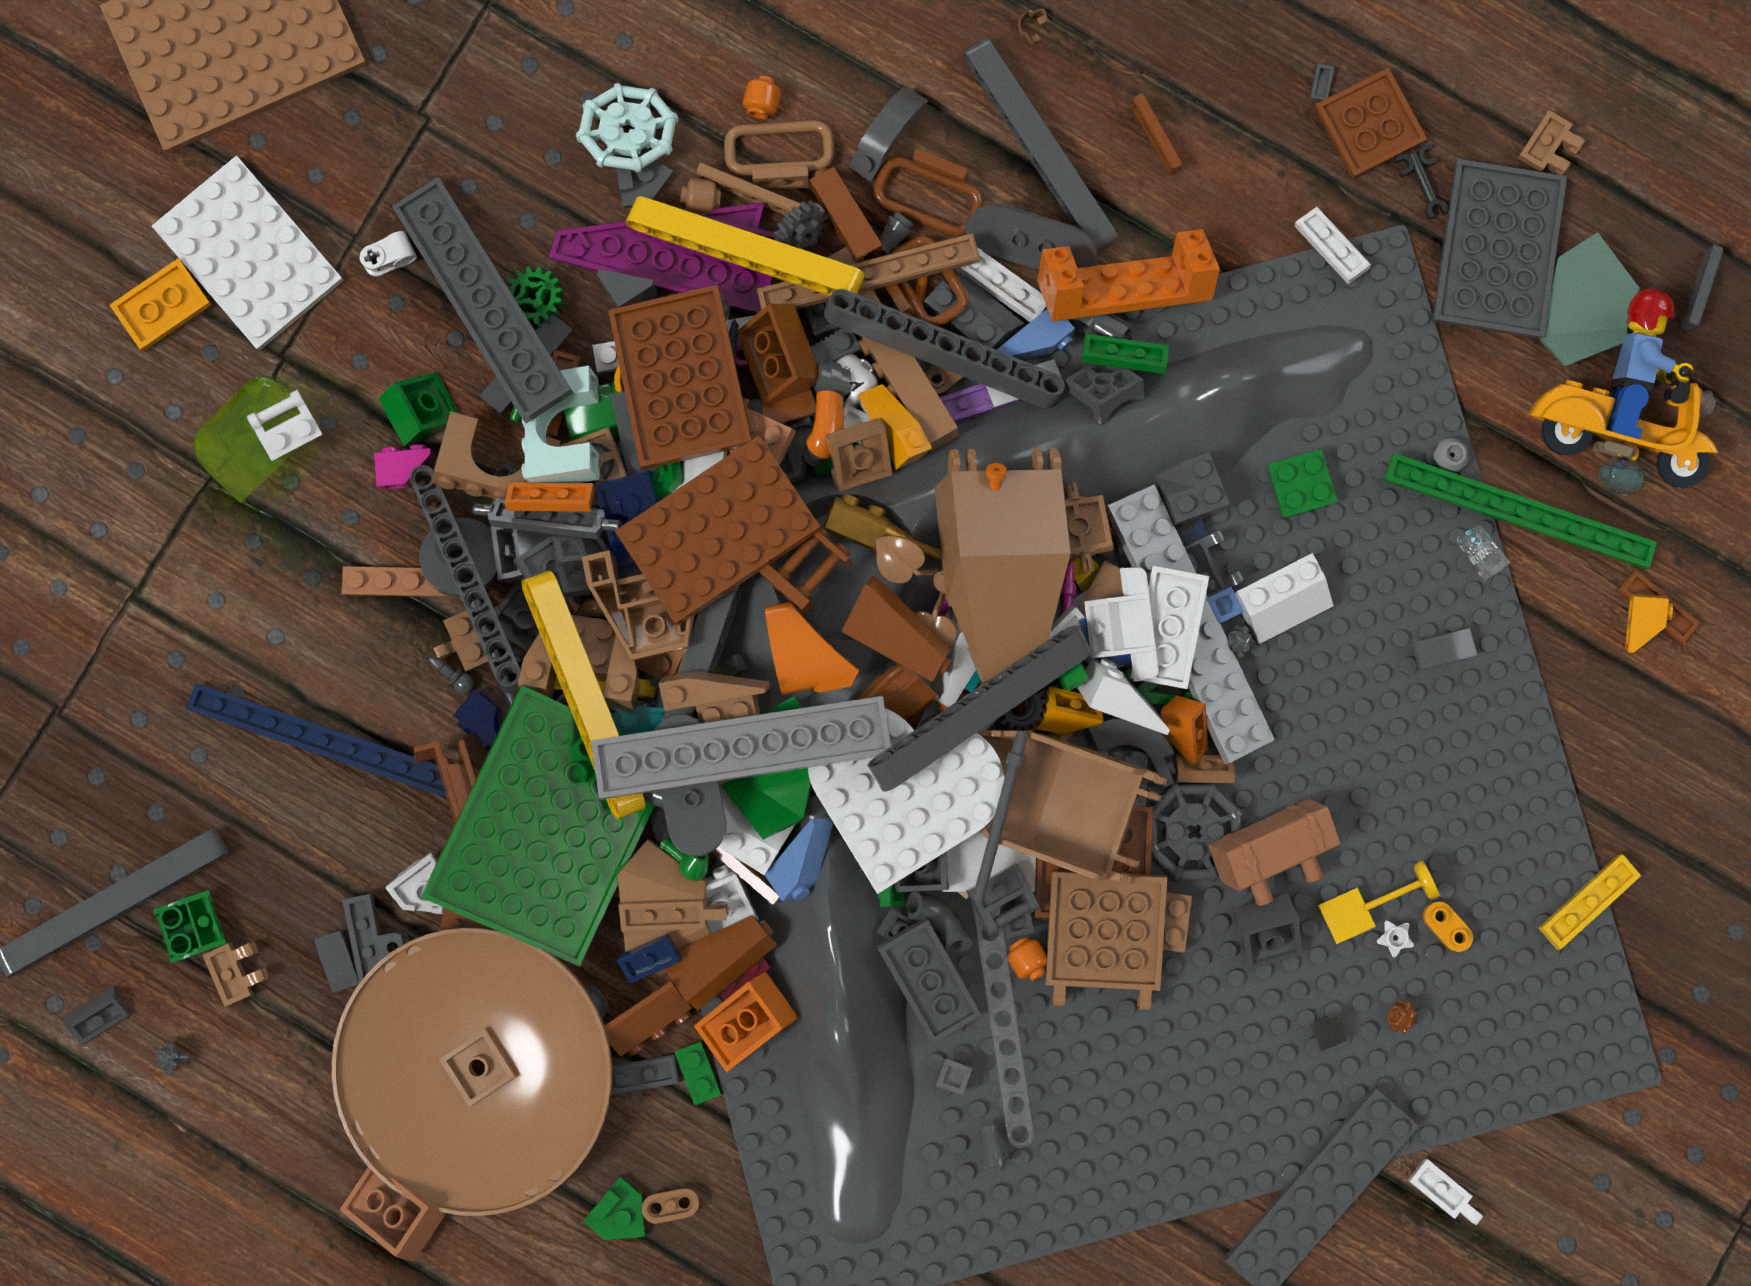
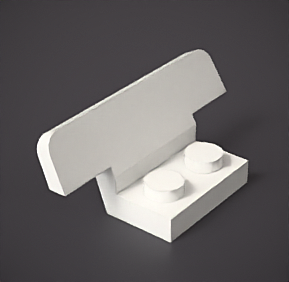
[1084,568,1159,681]

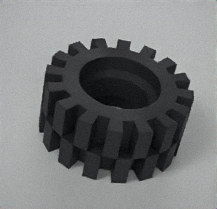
[996,689,1047,731]

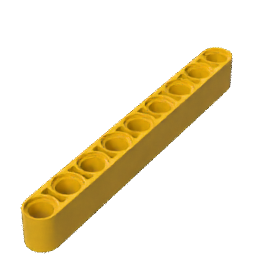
[626,196,865,296]
[522,570,645,819]

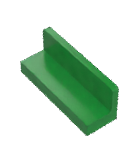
[1081,333,1169,374]

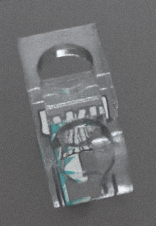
[1457,525,1511,583]

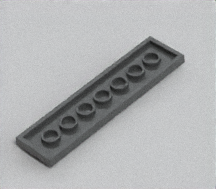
[1223,1087,1419,1286]

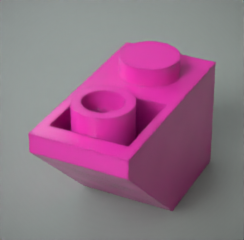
[374,445,435,491]

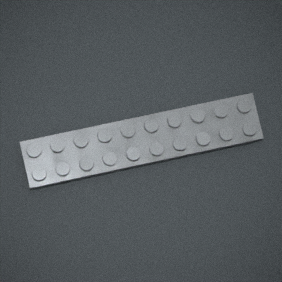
[1105,484,1275,764]
[591,696,891,800]

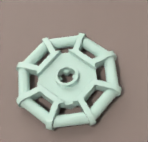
[576,83,679,173]

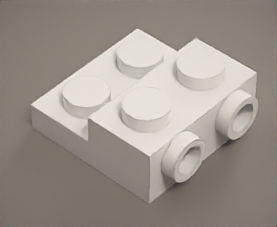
[704,865,759,934]

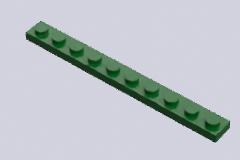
[1383,453,1657,570]

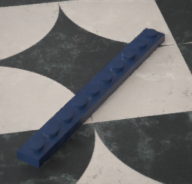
[186,683,447,798]

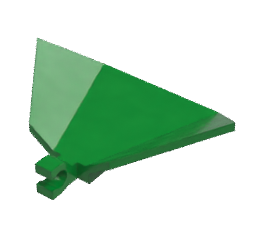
[722,697,813,840]

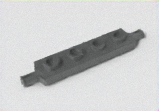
[473,497,622,539]

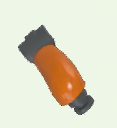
[803,361,851,467]

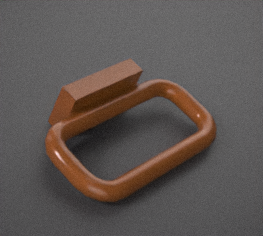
[873,149,984,237]
[885,236,969,327]

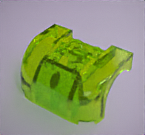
[193,376,322,503]

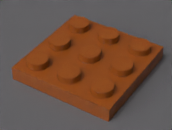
[1314,68,1427,179]

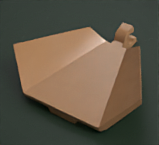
[617,838,730,976]

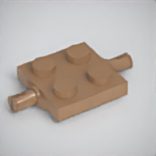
[1065,482,1113,573]

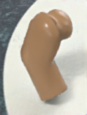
[574,598,605,617]

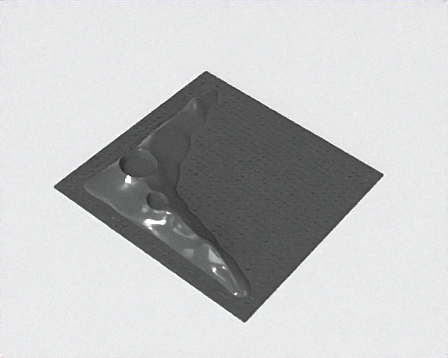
[591,225,1662,1286]

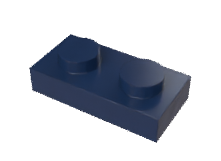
[616,933,682,984]

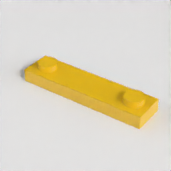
[1538,854,1641,950]

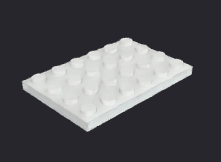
[152,155,344,351]

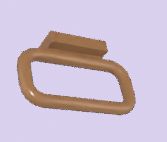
[724,120,834,190]

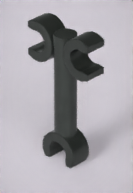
[1393,144,1448,220]

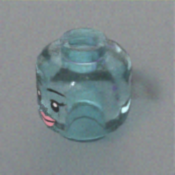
[1598,457,1644,496]

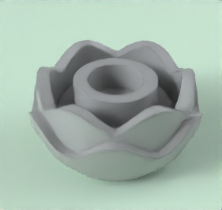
[1433,438,1469,472]

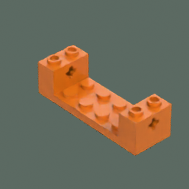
[1037,229,1220,322]

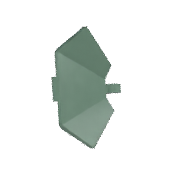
[1539,232,1640,367]

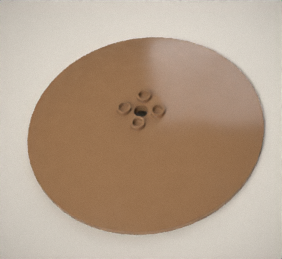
[332,927,612,1216]

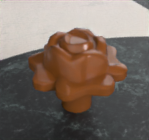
[1387,1000,1417,1034]

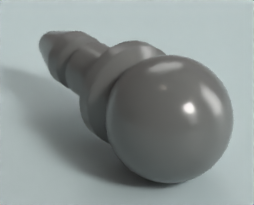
[429,657,476,695]

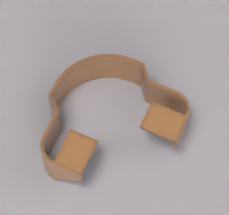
[1018,9,1048,45]

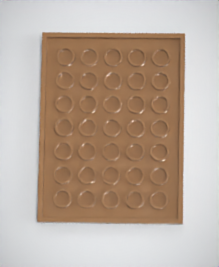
[100,0,367,154]

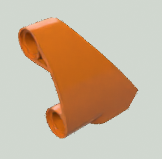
[765,601,859,695]

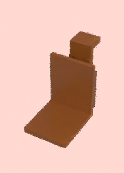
[413,740,476,825]

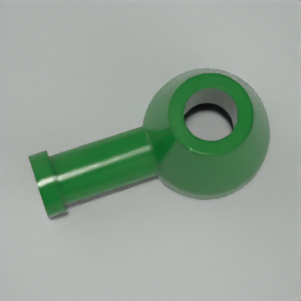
[660,837,709,881]

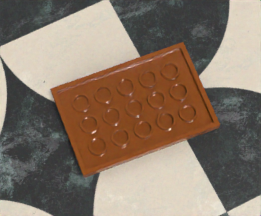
[608,284,752,470]
[615,435,822,626]

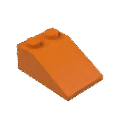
[694,971,799,1072]

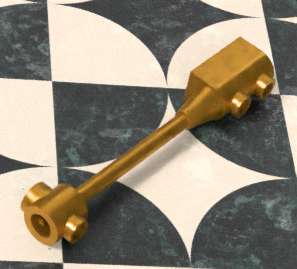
[823,494,942,563]

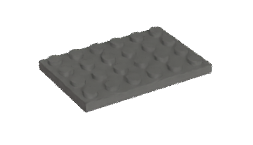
[1432,159,1567,339]

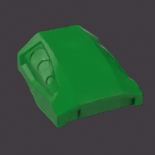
[563,382,620,444]
[153,890,226,964]

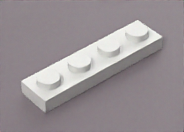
[955,248,1046,322]

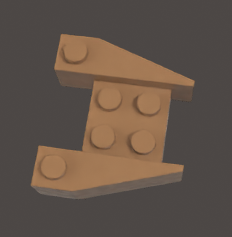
[518,597,640,713]
[659,671,770,786]

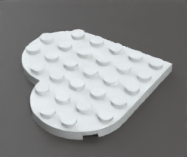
[808,709,1004,894]

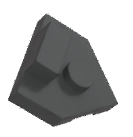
[615,149,674,209]

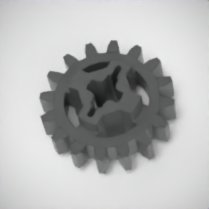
[774,200,828,252]

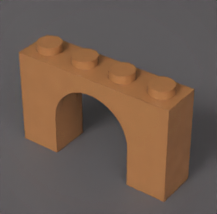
[432,411,560,500]

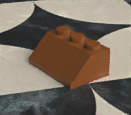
[736,303,819,406]
[599,981,693,1057]

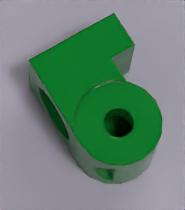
[1057,663,1089,692]

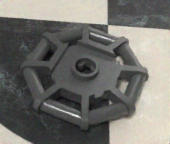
[1151,781,1244,882]

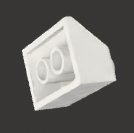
[1234,553,1333,644]
[718,784,796,875]

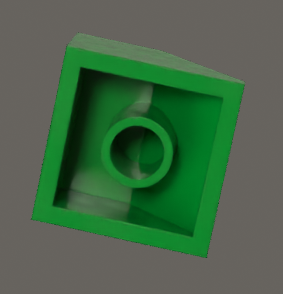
[378,372,459,446]

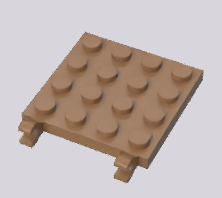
[1045,870,1167,1010]

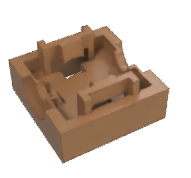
[825,418,892,492]

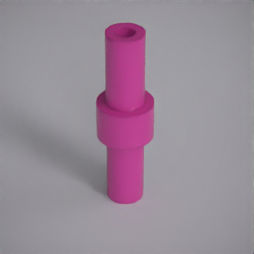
[1060,562,1077,615]

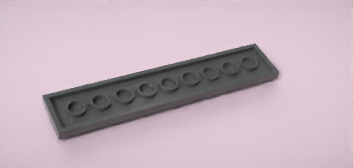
[392,177,574,423]

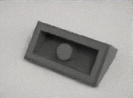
[64,986,130,1045]

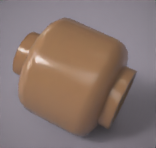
[680,178,721,214]

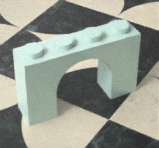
[522,366,600,483]

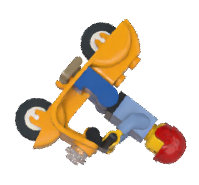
[1527,289,1719,488]

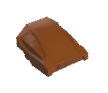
[857,663,940,723]

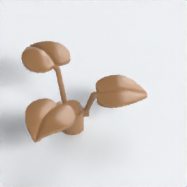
[876,535,957,648]

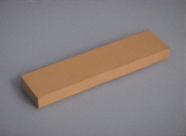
[696,163,800,215]

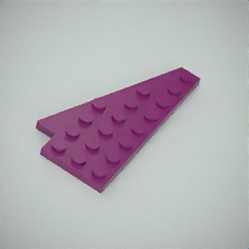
[549,203,776,314]

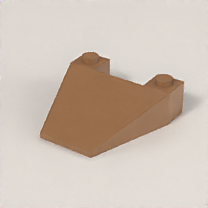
[582,550,695,661]

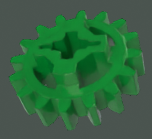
[508,266,565,327]

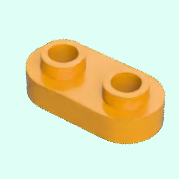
[1423,902,1473,952]

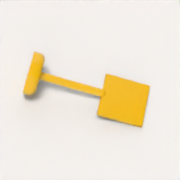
[1318,860,1440,944]

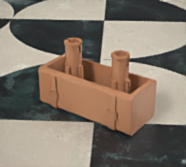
[1209,799,1340,905]

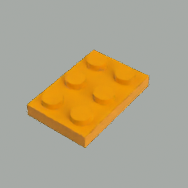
[110,258,212,352]

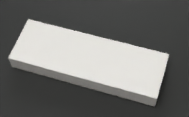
[1295,207,1371,284]

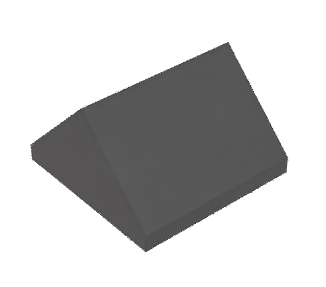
[597,269,658,308]

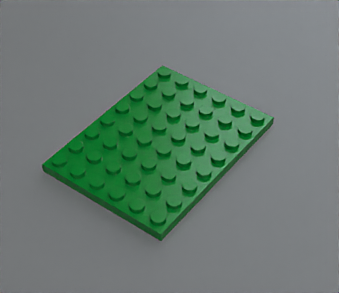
[421,685,655,967]

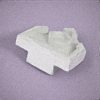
[385,852,444,914]

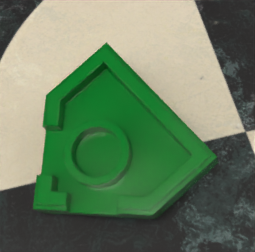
[583,1176,646,1240]

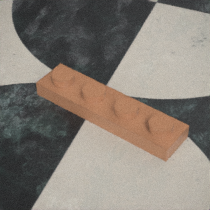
[342,566,451,597]

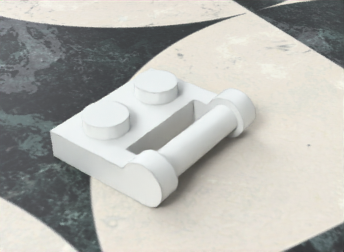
[246,390,323,461]

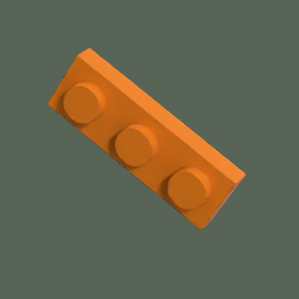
[504,482,595,512]

